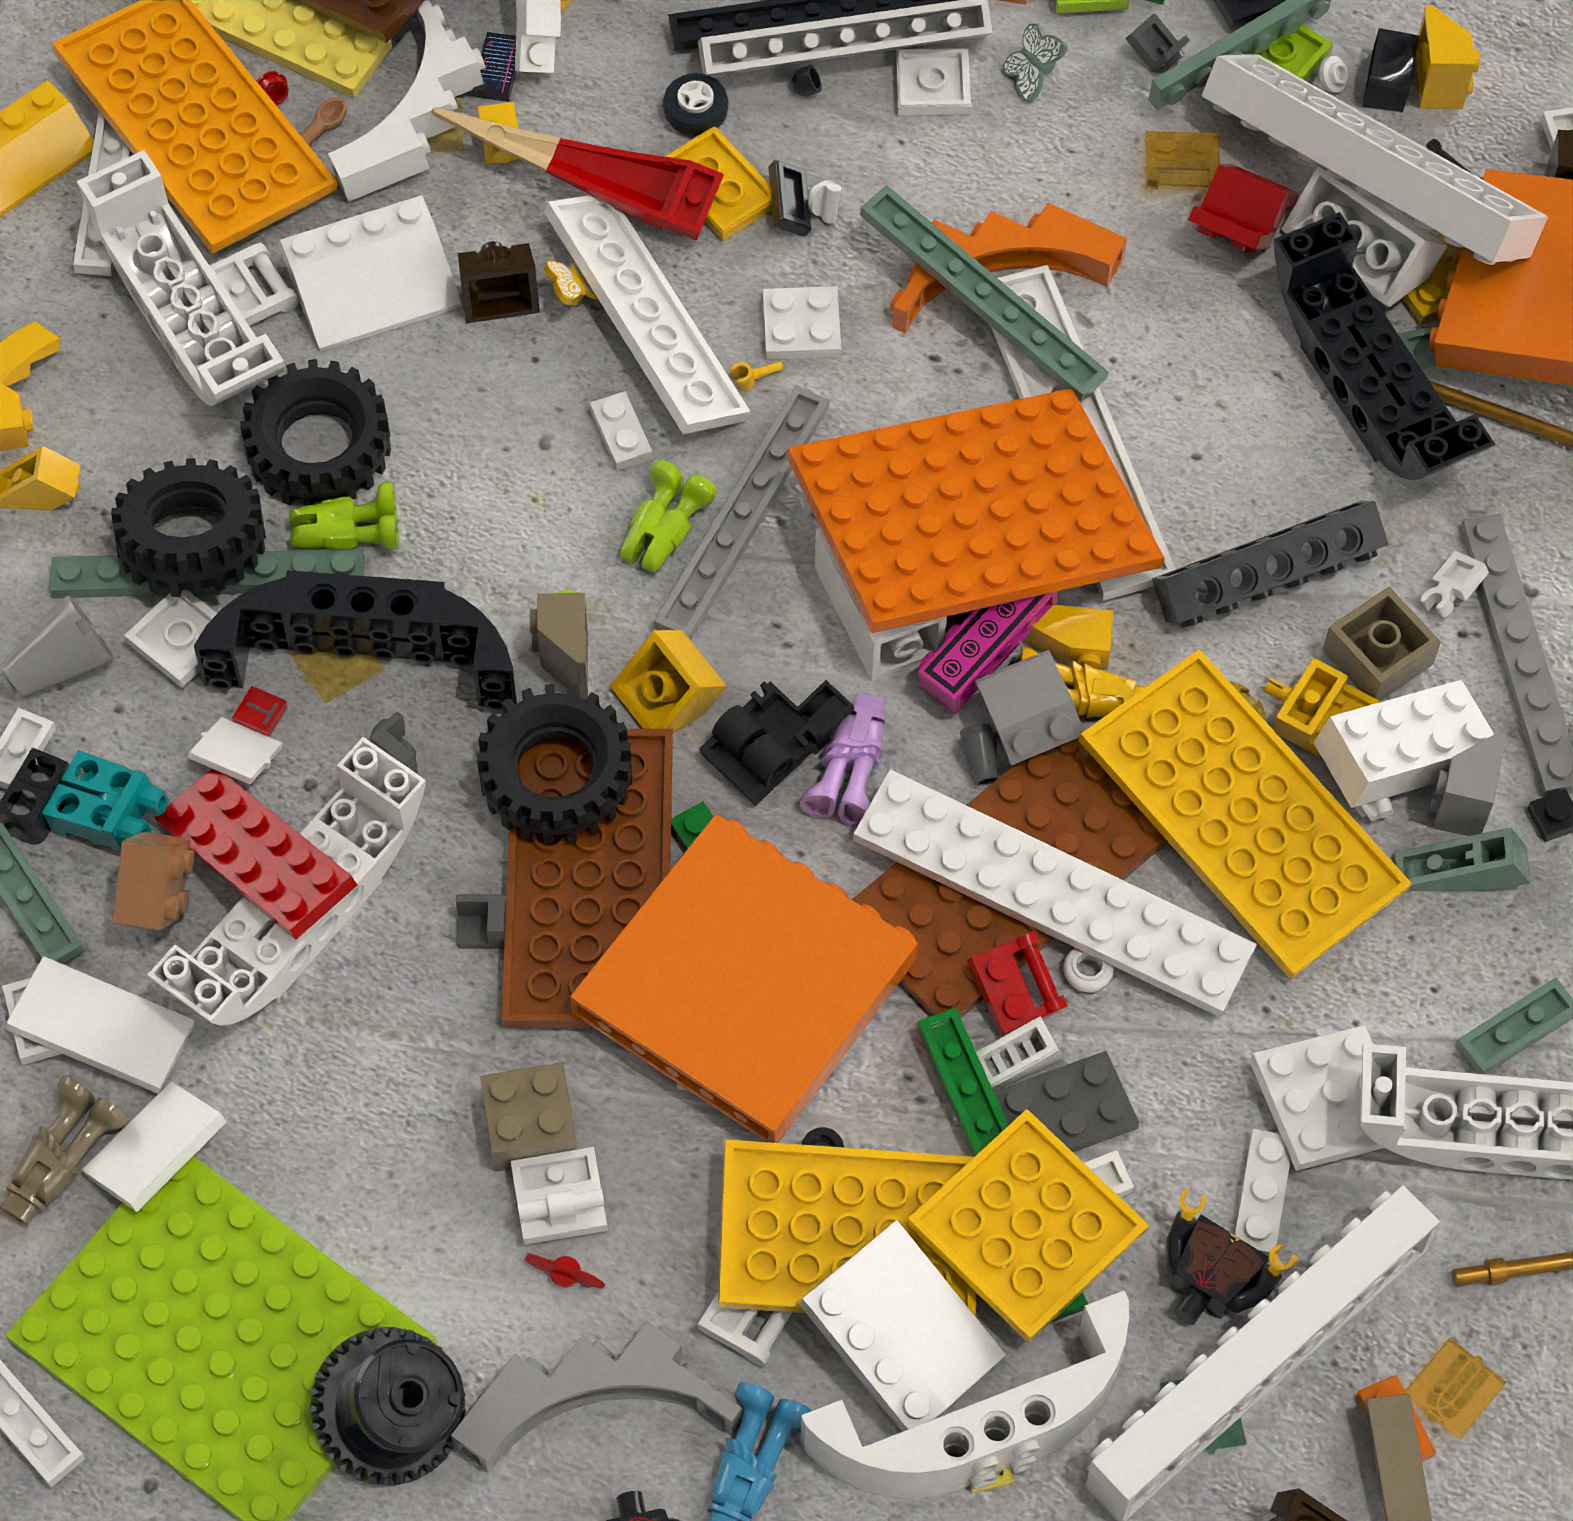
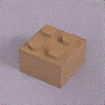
[112,832,195,930]

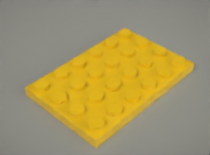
[718,1139,976,1317]

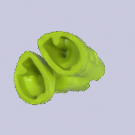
[620,459,717,573]
[289,481,399,550]

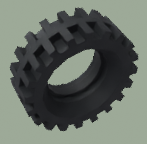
[240,359,391,506]
[111,458,266,597]
[477,684,633,844]

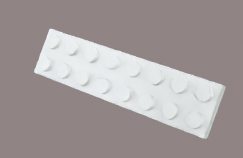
[544,195,751,434]

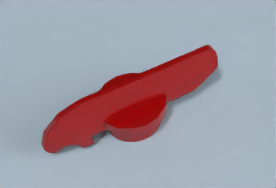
[525,1252,605,1289]

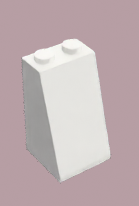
[815,528,947,681]

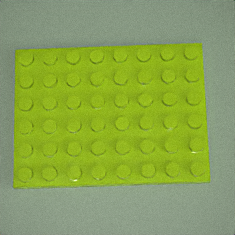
[5,1156,437,1521]

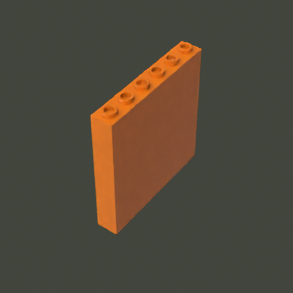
[1429,169,1573,386]
[570,814,919,1143]

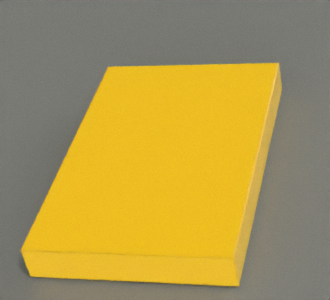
[664,126,772,241]

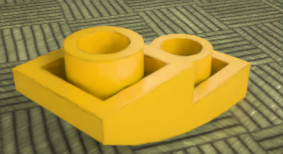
[0,321,60,386]

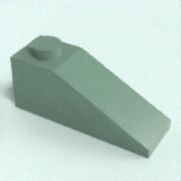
[1395,827,1530,891]

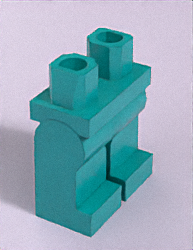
[42,750,169,852]

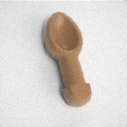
[298,97,347,148]

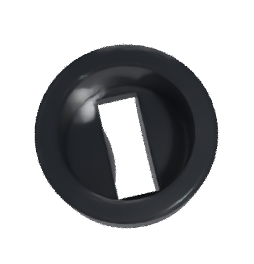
[791,64,822,96]

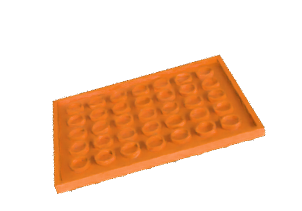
[787,389,1165,633]

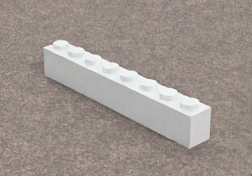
[698,0,992,77]

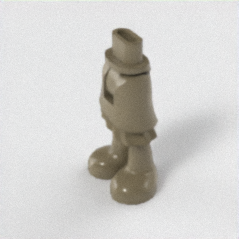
[0,1076,129,1225]

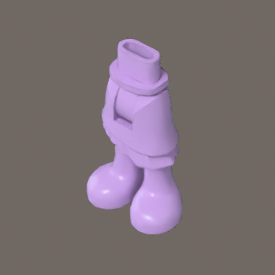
[800,693,886,828]

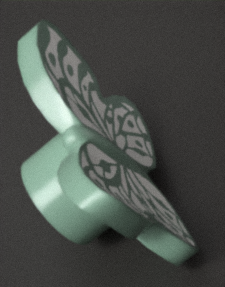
[1003,23,1068,101]

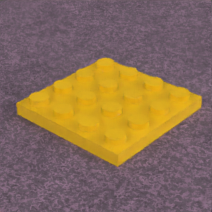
[907,1109,1149,1344]

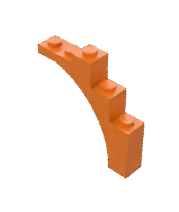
[890,202,1127,333]

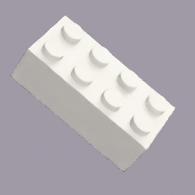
[1314,680,1494,808]

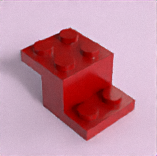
[1188,164,1299,253]

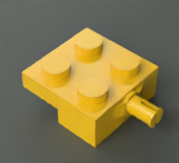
[1264,658,1381,759]

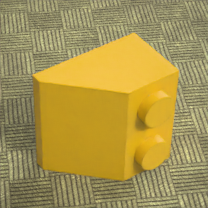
[1415,5,1480,109]
[610,630,727,733]

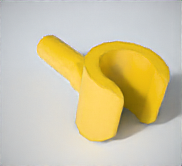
[730,361,784,391]

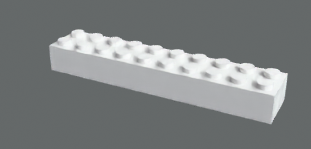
[1202,54,1548,265]
[1085,1185,1440,1521]

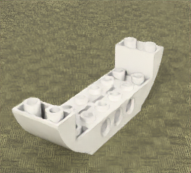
[147,737,426,1026]

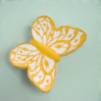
[544,261,599,306]

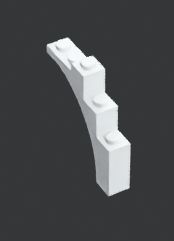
[328,0,485,202]

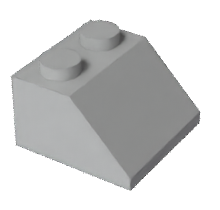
[975,650,1084,765]
[1428,731,1507,836]

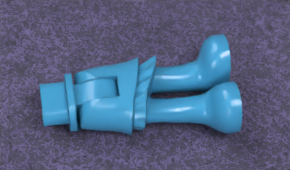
[707,1382,812,1521]

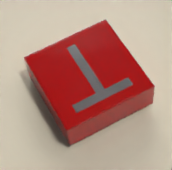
[232,686,288,737]

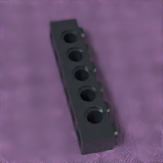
[1152,500,1389,628]

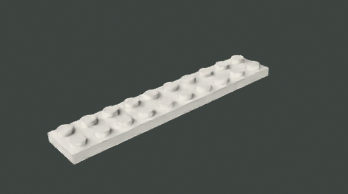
[991,265,1175,601]
[853,769,1257,1018]

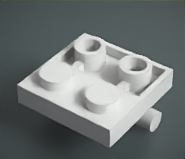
[511,1147,608,1245]

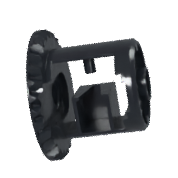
[310,1327,466,1486]

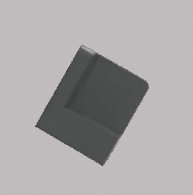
[456,894,506,949]

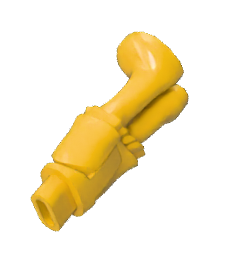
[1019,646,1145,718]

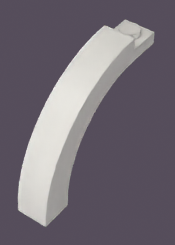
[515,0,561,73]

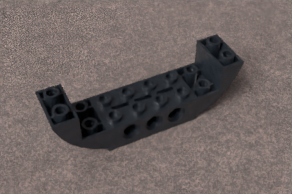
[1274,212,1495,480]
[194,570,517,711]

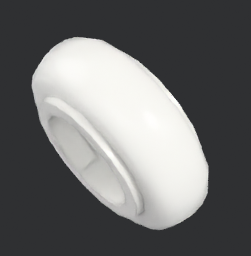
[1063,948,1114,993]

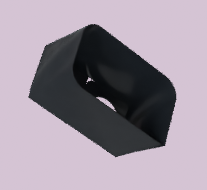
[1362,28,1419,112]
[0,747,69,845]

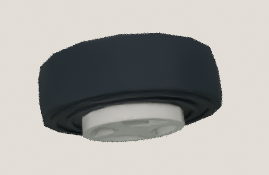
[663,73,729,135]

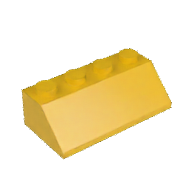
[0,80,94,217]

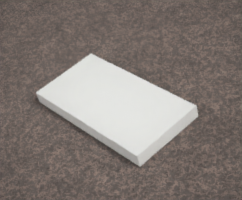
[6,956,195,1094]

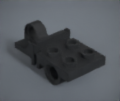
[699,680,855,806]

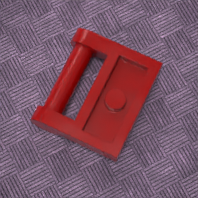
[967,931,1068,1036]

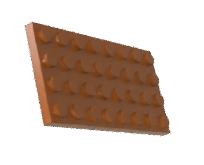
[501,729,673,1028]
[852,737,1168,1018]

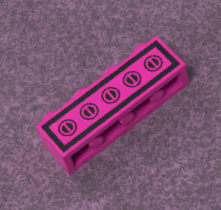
[918,591,1058,715]

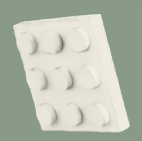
[1249,1025,1384,1171]

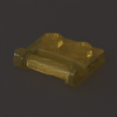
[1144,131,1220,189]

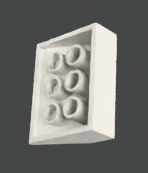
[280,195,462,353]
[797,1220,1006,1432]

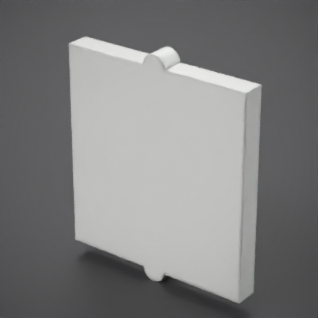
[188,717,282,784]

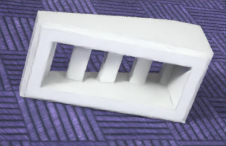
[976,1017,1064,1091]

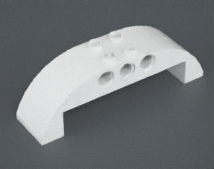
[77,150,285,406]
[1360,1043,1573,1180]
[800,1290,1129,1499]

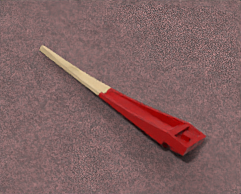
[432,107,724,241]

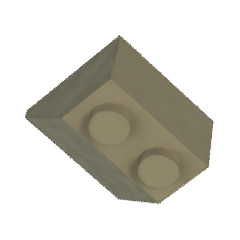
[530,593,588,699]

